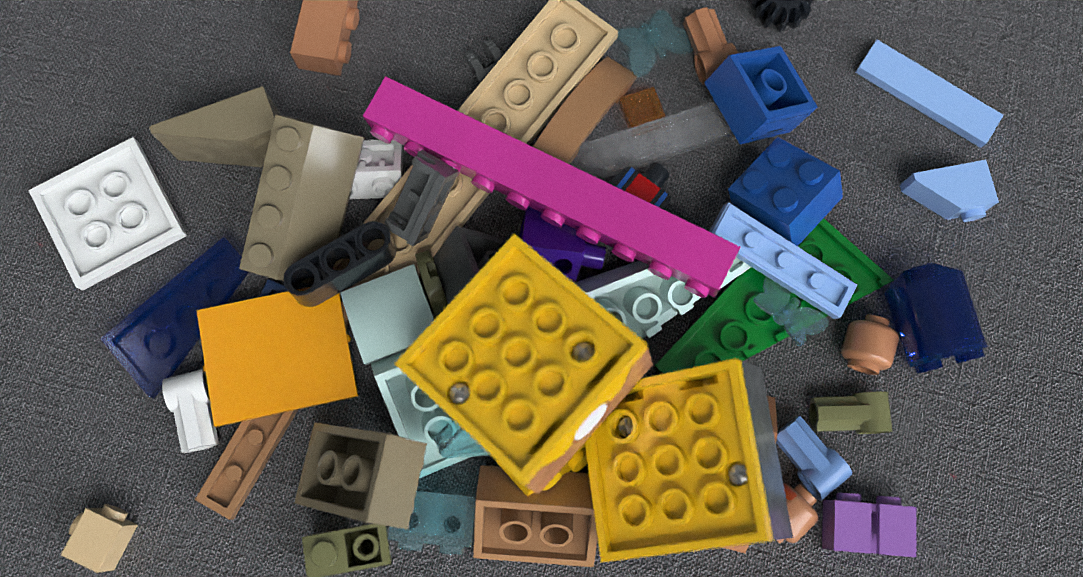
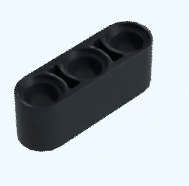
[283,221,397,307]

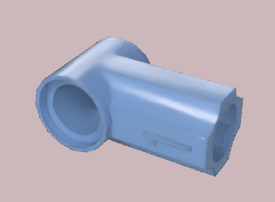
[776,416,853,501]

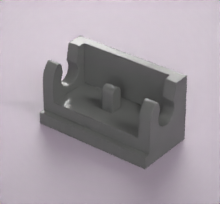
[384,150,459,246]

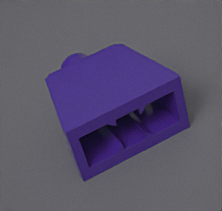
[519,206,606,283]

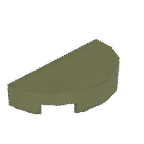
[415,250,448,318]

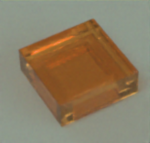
[619,87,667,135]

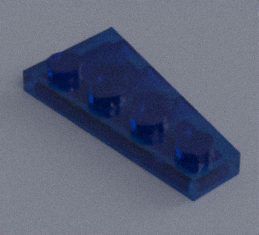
[100,237,249,399]

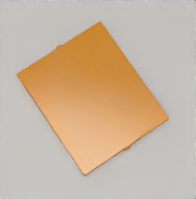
[197,287,359,427]

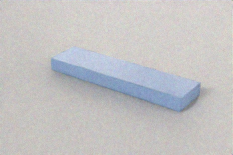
[855,40,1004,148]
[709,202,857,319]

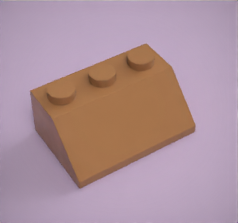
[473,465,598,567]

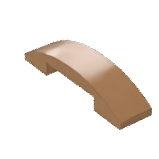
[533,56,638,165]

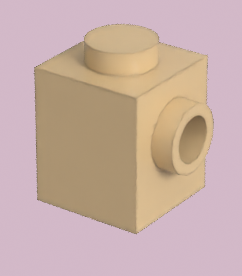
[61,504,138,573]

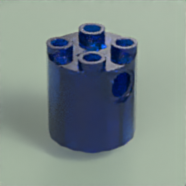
[884,263,988,374]

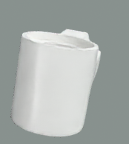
[162,369,219,453]

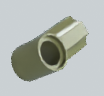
[808,392,893,434]

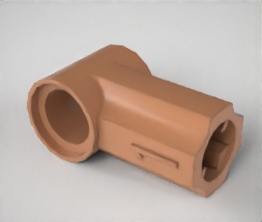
[683,7,738,85]

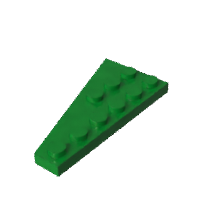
[653,218,894,375]

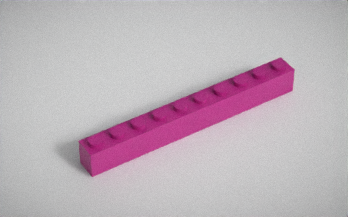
[363,76,741,298]

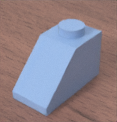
[900,160,999,222]

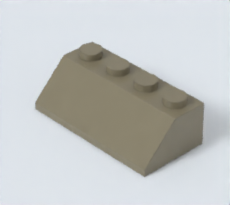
[239,114,365,284]

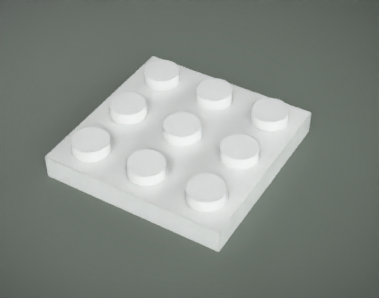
[28,137,187,291]

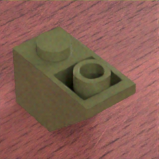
[302,524,392,577]

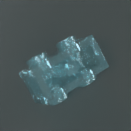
[388,491,476,555]

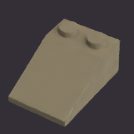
[149,86,281,167]

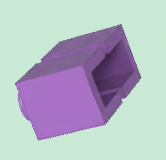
[822,493,916,557]

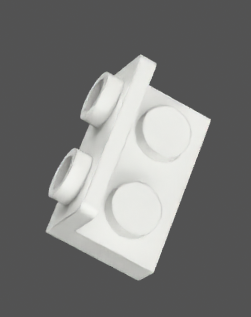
[350,140,404,199]

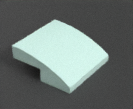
[340,264,435,365]

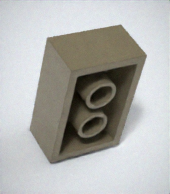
[294,422,427,529]

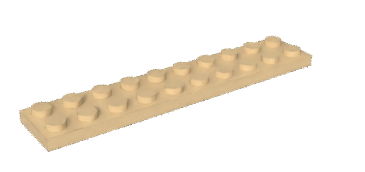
[333,0,618,291]

